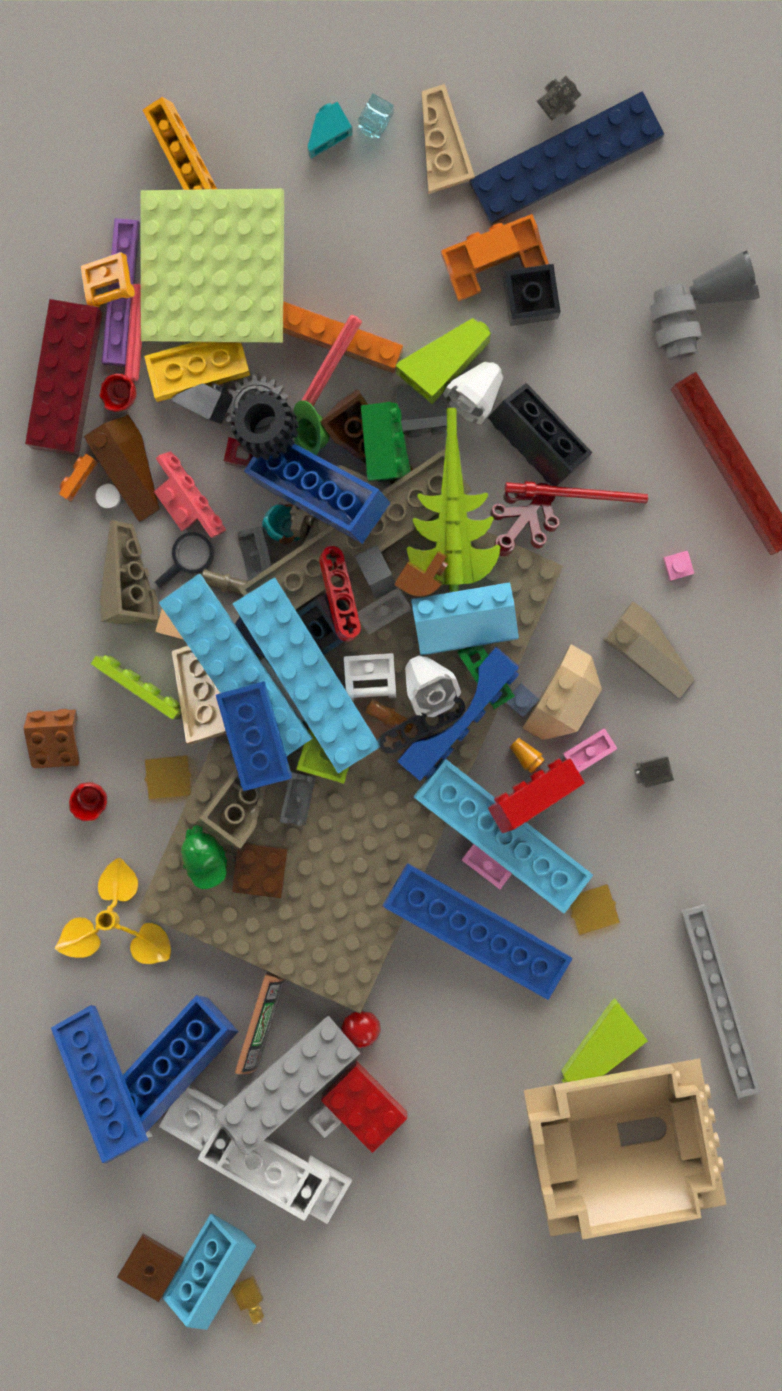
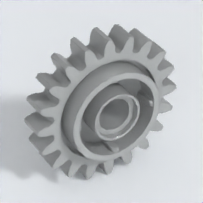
[225,374,291,434]

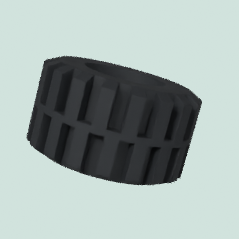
[231,390,299,460]

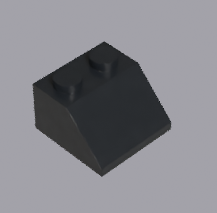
[298,593,362,655]

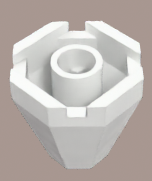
[443,362,503,425]
[405,655,461,717]

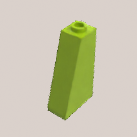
[396,318,491,404]
[561,998,648,1083]

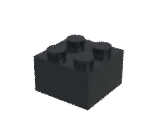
[503,264,561,326]

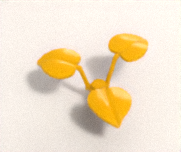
[55,858,171,964]

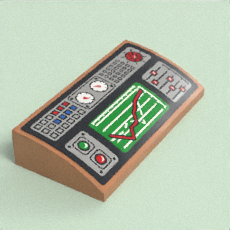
[235,971,285,1075]

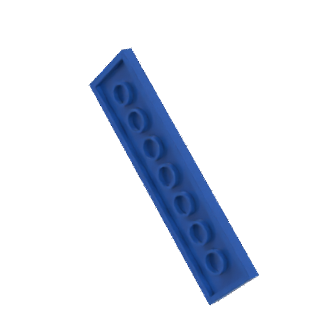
[382,863,573,1000]

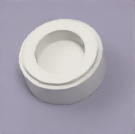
[96,484,121,509]

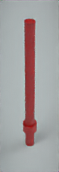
[504,481,648,504]

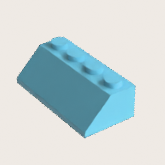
[411,582,519,656]
[162,1214,256,1330]

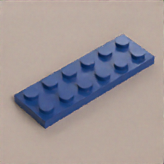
[51,1005,149,1163]

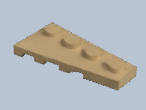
[422,84,475,194]

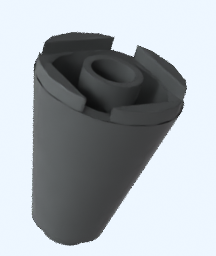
[689,250,760,304]

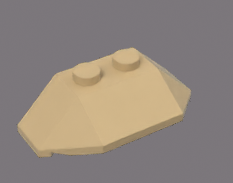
[522,644,602,740]

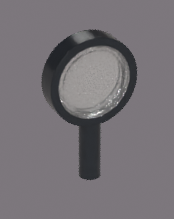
[155,532,214,589]

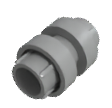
[649,284,702,360]

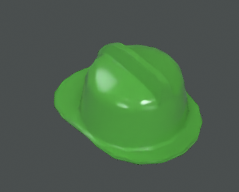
[293,401,330,455]

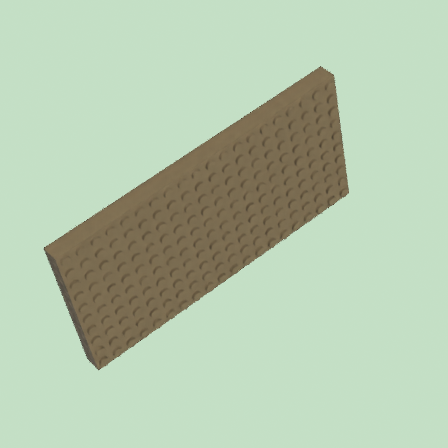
[137,465,563,1013]

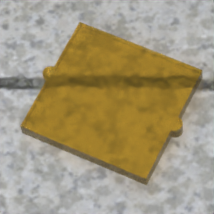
[144,755,192,799]
[570,884,620,935]

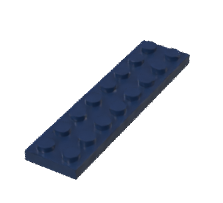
[469,91,665,225]

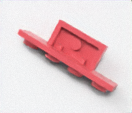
[154,452,226,538]

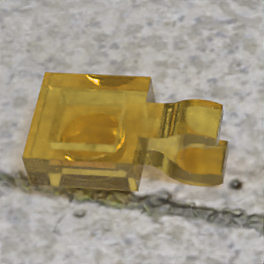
[231,1276,264,1325]

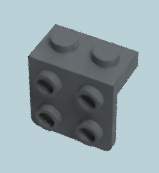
[396,385,447,438]

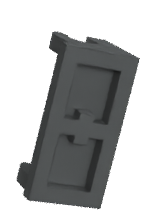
[237,526,272,581]
[280,772,316,826]

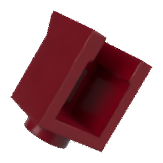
[223,437,254,468]

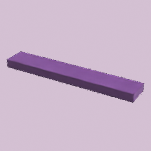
[102,218,140,367]

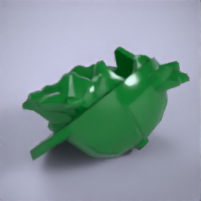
[181,825,227,889]

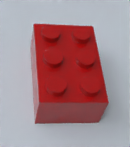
[321,1060,407,1153]

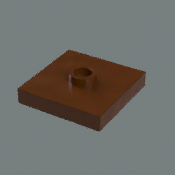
[117,1233,184,1302]

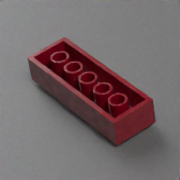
[25,299,103,456]

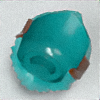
[262,503,300,544]

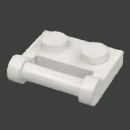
[344,653,396,701]

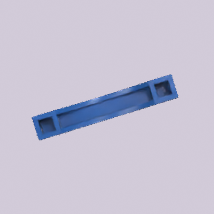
[397,647,519,781]

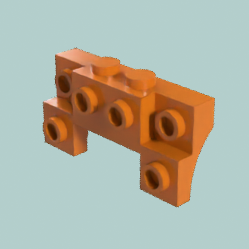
[441,214,549,302]

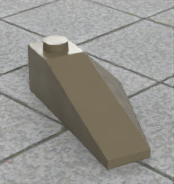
[100,520,159,625]
[603,601,694,699]
[195,768,267,849]

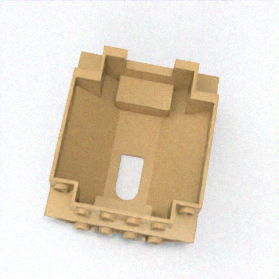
[524,1058,726,1240]

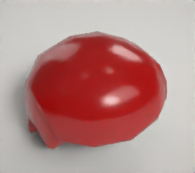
[99,373,137,412]
[69,782,107,821]
[341,1011,381,1048]

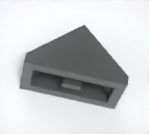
[354,545,397,599]

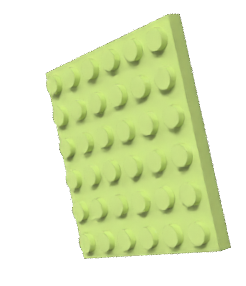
[141,188,285,343]

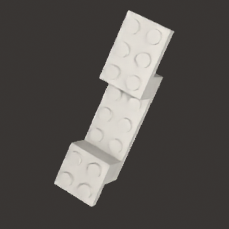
[159,1086,352,1224]

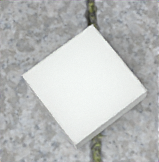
[308,1104,342,1138]

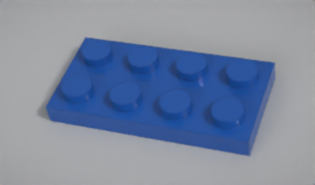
[215,681,292,791]

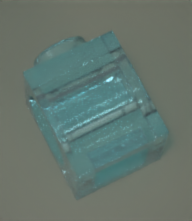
[358,93,394,139]

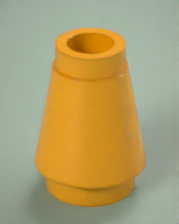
[509,738,545,774]

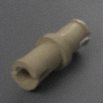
[202,569,248,594]

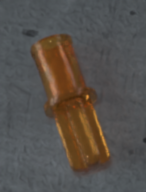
[365,699,413,733]

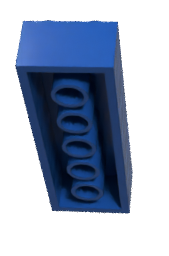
[244,444,391,544]
[123,995,239,1133]

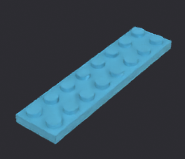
[159,574,313,756]
[233,577,379,773]
[414,759,593,913]

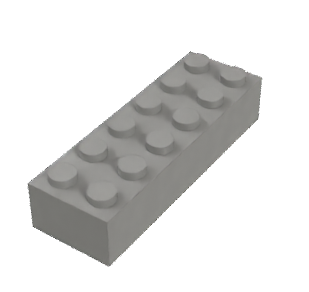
[213,1016,360,1155]

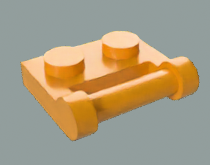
[81,252,135,308]

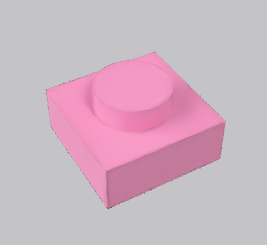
[663,550,694,581]

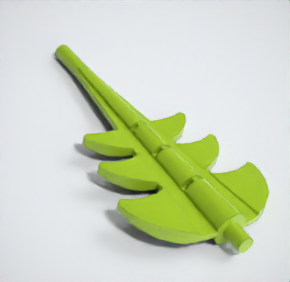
[407,408,500,593]

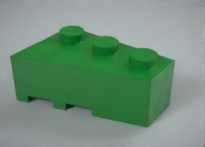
[361,402,411,482]

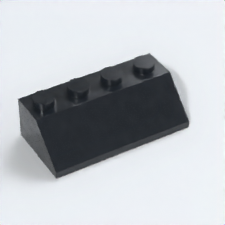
[488,383,592,486]

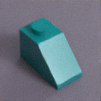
[307,101,353,159]

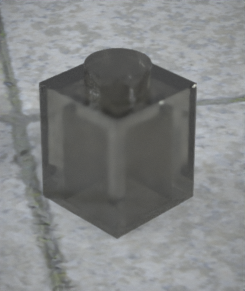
[634,756,674,788]

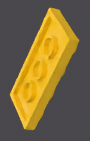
[144,342,251,402]

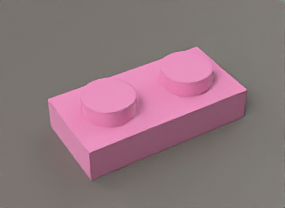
[562,728,617,773]
[461,844,512,889]

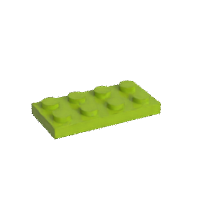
[91,655,182,720]

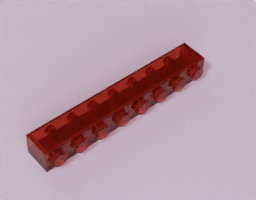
[670,372,782,555]

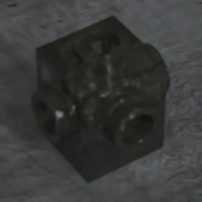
[536,76,581,121]

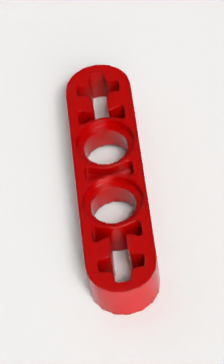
[319,546,361,642]

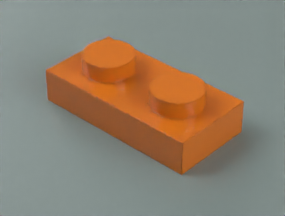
[58,454,98,502]

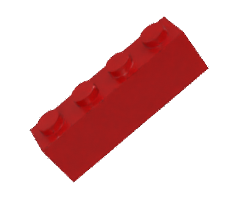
[488,758,585,834]

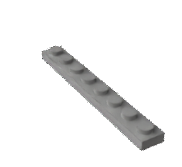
[681,904,761,1099]

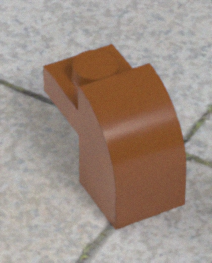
[394,551,448,596]

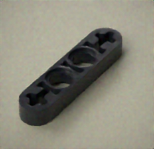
[377,696,465,754]

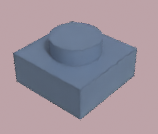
[506,683,539,717]

